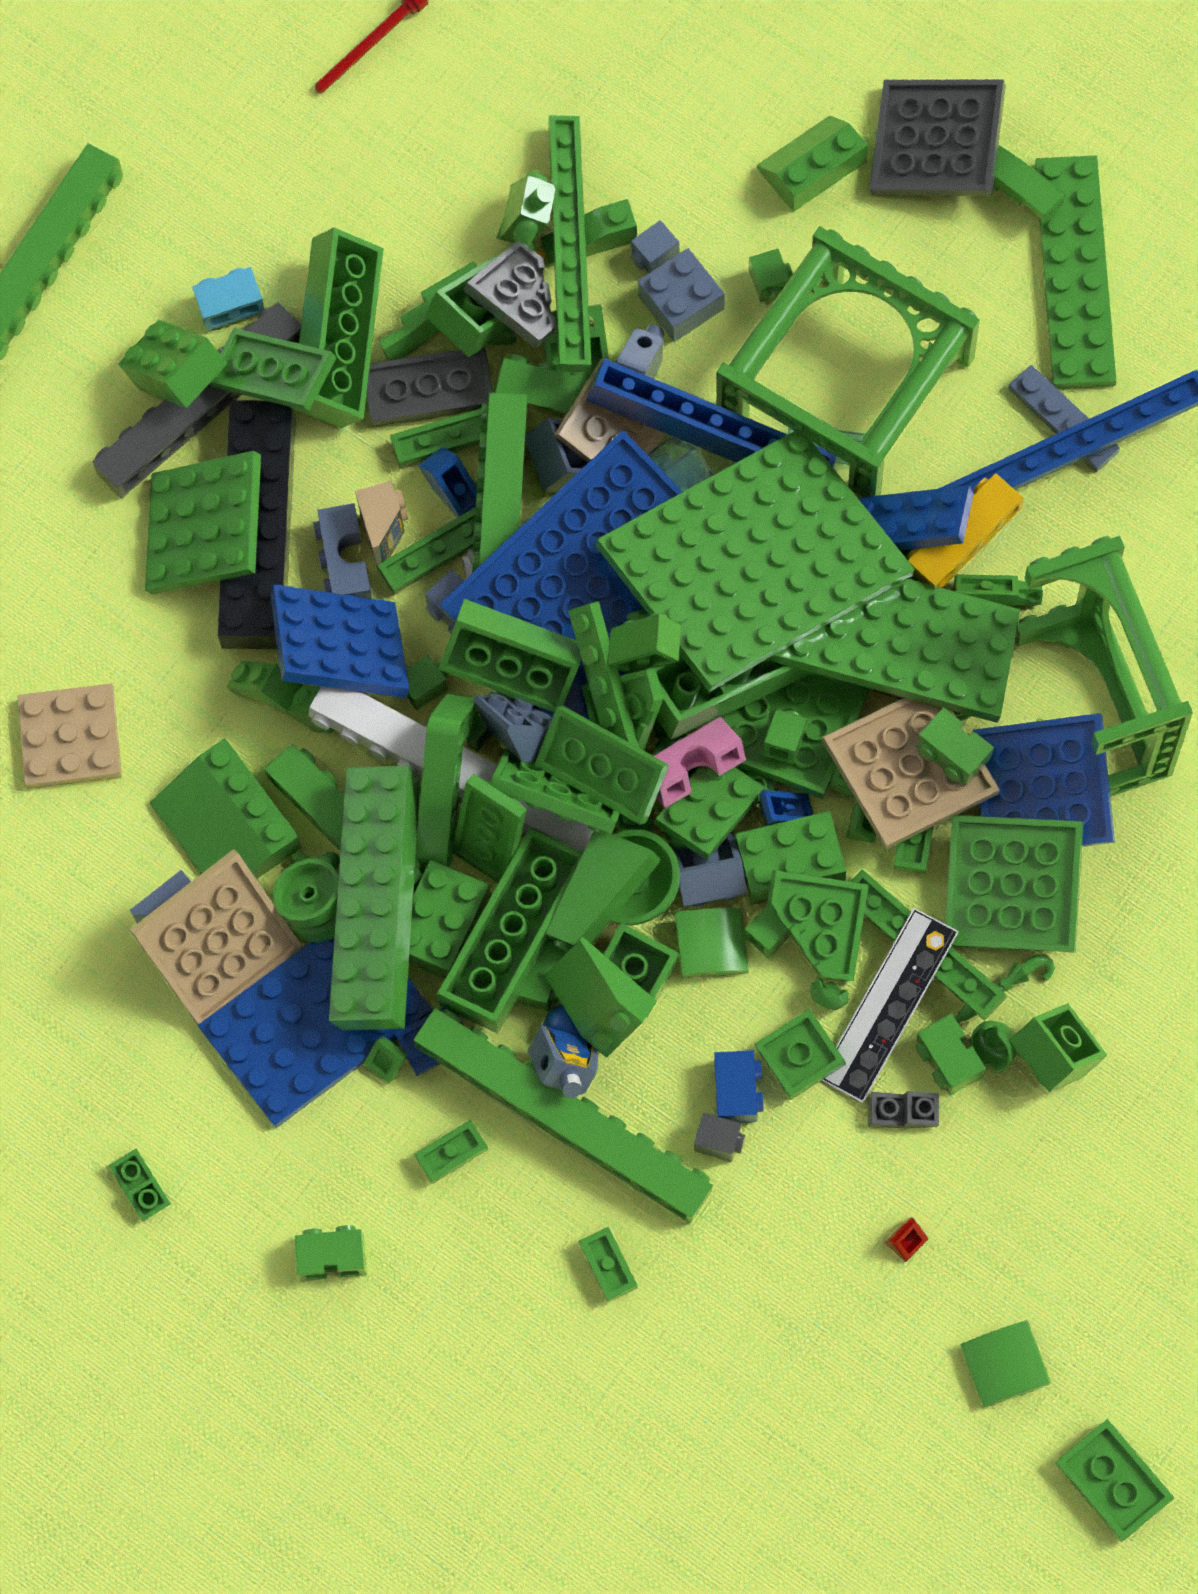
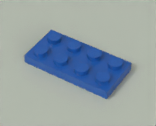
[858,485,974,550]

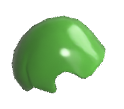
[969,1020,1017,1073]

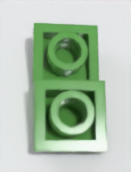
[108,1148,171,1222]

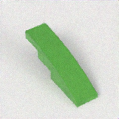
[993,145,1065,220]
[379,261,477,361]

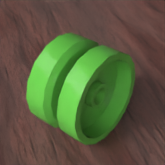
[272,858,339,943]

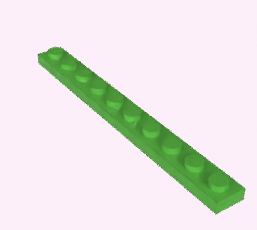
[548,115,591,372]

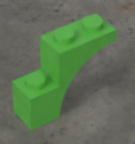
[227,660,334,734]

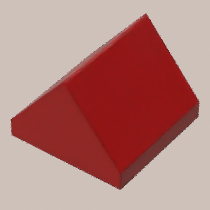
[884,1217,929,1262]

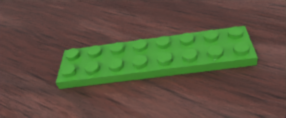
[1035,155,1117,389]

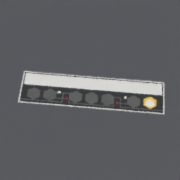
[822,908,959,1103]

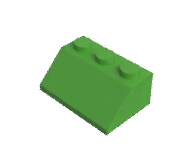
[757,115,868,212]

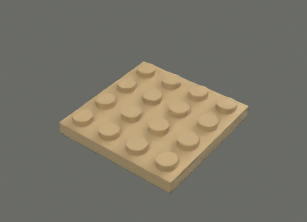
[822,698,1000,850]
[129,849,303,1025]

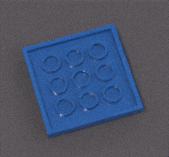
[270,584,410,698]
[973,713,1115,847]

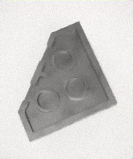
[463,241,557,348]

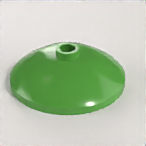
[611,830,680,926]

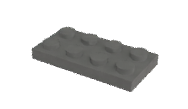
[367,347,493,426]

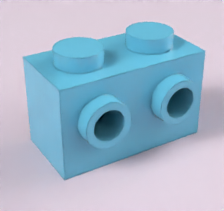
[192,267,265,331]

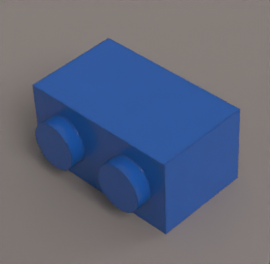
[714,1050,764,1123]

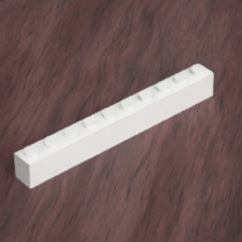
[308,686,593,853]

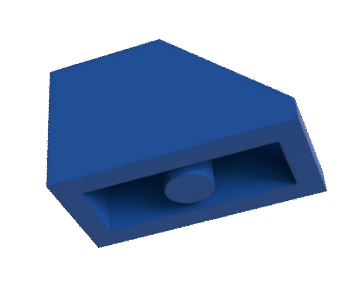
[418,447,480,518]

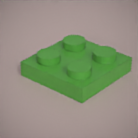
[755,1009,846,1100]

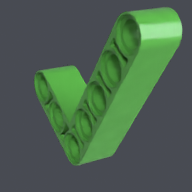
[415,694,479,867]

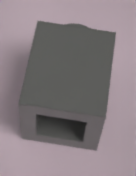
[694,1113,746,1162]

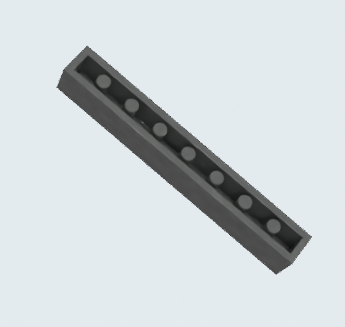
[93,302,301,499]

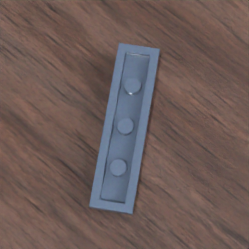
[1008,365,1120,472]

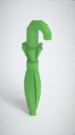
[954,954,1055,1024]

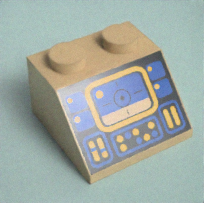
[355,481,408,571]

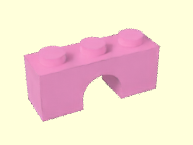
[653,717,746,808]

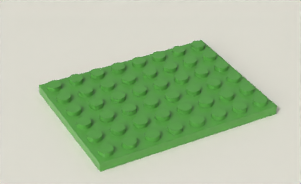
[595,431,915,692]

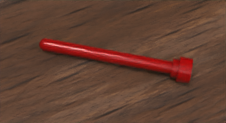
[315,0,429,93]

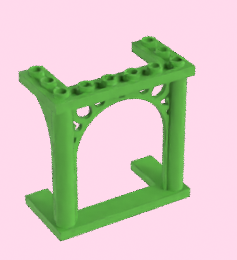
[716,226,980,497]
[1015,536,1193,796]

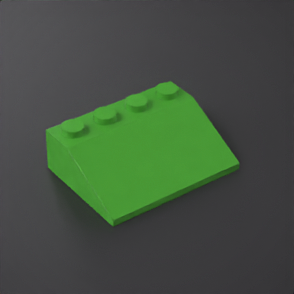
[150,738,302,879]

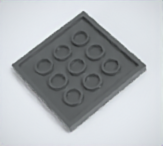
[869,79,1006,196]

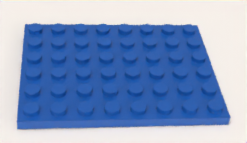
[439,430,683,721]

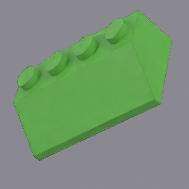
[438,599,581,712]

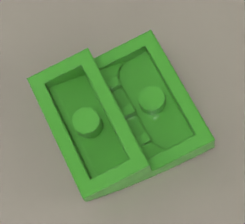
[675,908,749,978]
[960,1320,1052,1408]

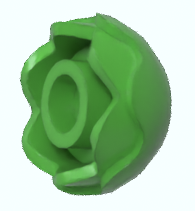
[810,978,849,1010]

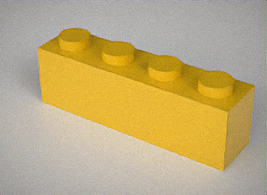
[907,473,1024,589]

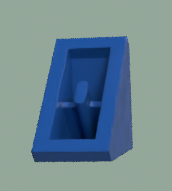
[759,790,813,826]

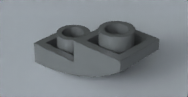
[868,1091,939,1128]

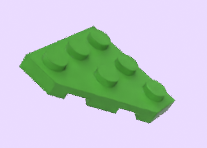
[581,667,663,751]
[767,870,869,981]

